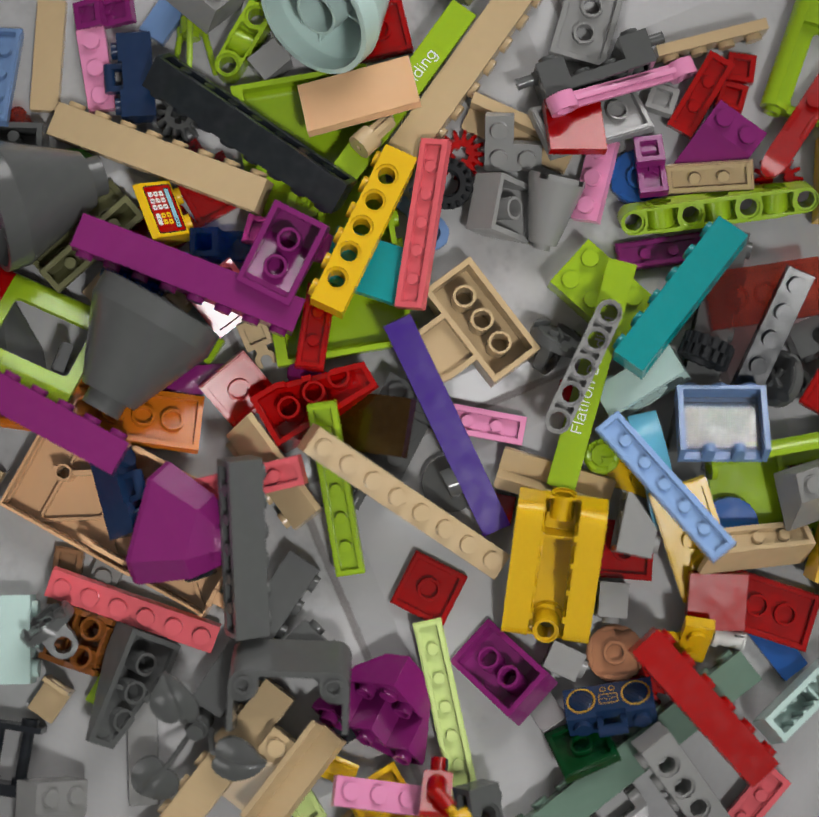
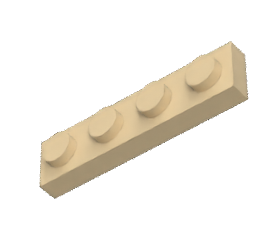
[653,18,769,65]

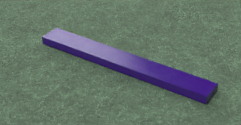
[384,314,510,537]

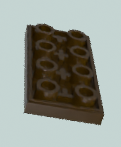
[340,393,417,458]

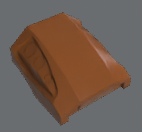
[38,601,117,677]

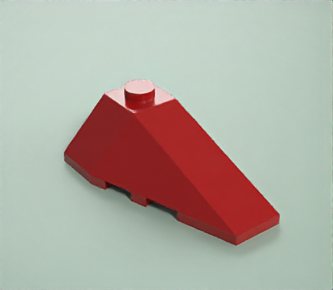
[250,361,379,454]

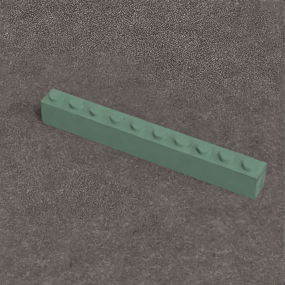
[516,649,762,817]

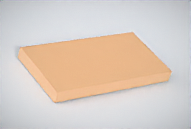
[297,55,422,137]

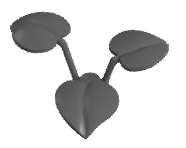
[131,671,267,800]

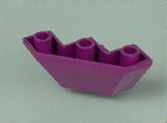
[125,461,222,585]
[312,653,431,766]

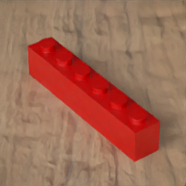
[627,627,779,788]

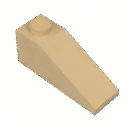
[222,724,297,811]

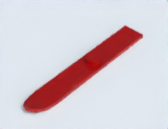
[760,73,819,179]

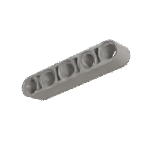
[545,299,623,434]

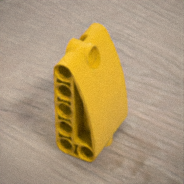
[501,487,609,644]

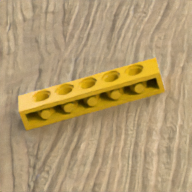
[308,144,418,319]

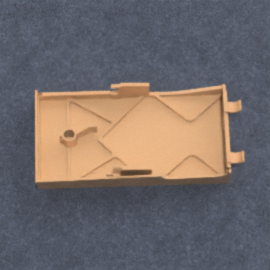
[0,434,224,617]

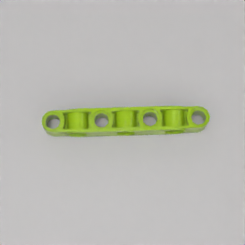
[215,0,271,84]
[617,181,819,236]

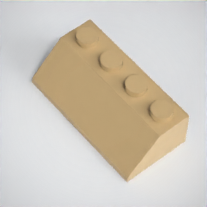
[226,412,324,530]

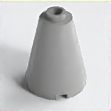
[528,170,586,251]

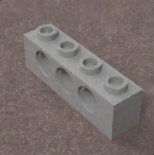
[631,721,730,817]

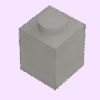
[247,38,293,81]
[595,581,630,624]
[540,640,588,682]

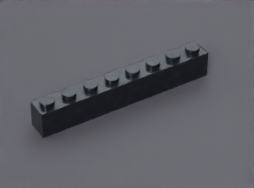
[142,53,357,214]

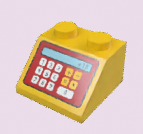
[132,180,194,247]

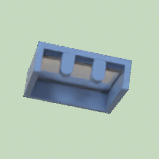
[674,382,771,462]

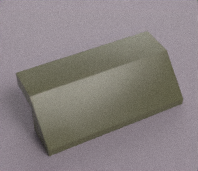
[33,179,144,293]

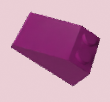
[674,100,767,194]
[236,199,331,306]
[450,618,558,726]

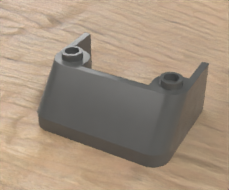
[226,638,352,735]

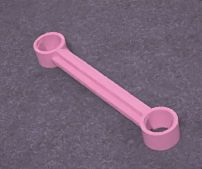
[545,56,698,118]

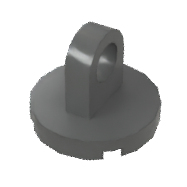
[530,318,582,375]
[765,349,811,408]
[422,456,469,513]
[20,600,78,659]

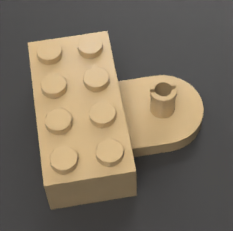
[419,256,541,388]

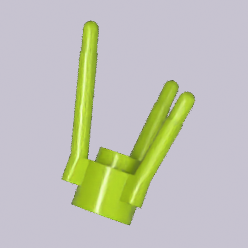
[174,15,218,76]

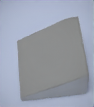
[530,692,566,733]

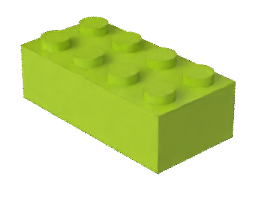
[547,239,651,338]

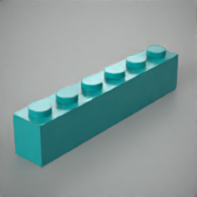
[612,216,748,380]

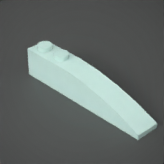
[752,658,819,745]

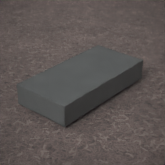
[51,342,74,374]

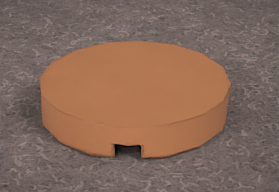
[586,624,641,683]

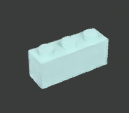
[600,344,692,419]
[0,594,41,685]

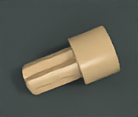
[349,116,396,158]

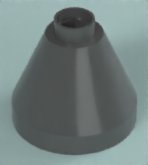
[0,141,109,272]
[82,270,219,420]

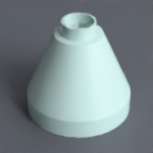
[261,0,390,74]

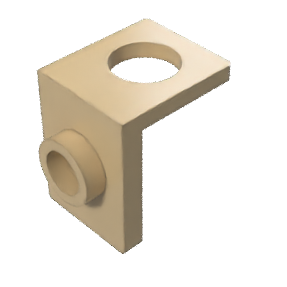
[28,674,75,724]

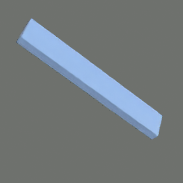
[595,410,737,564]

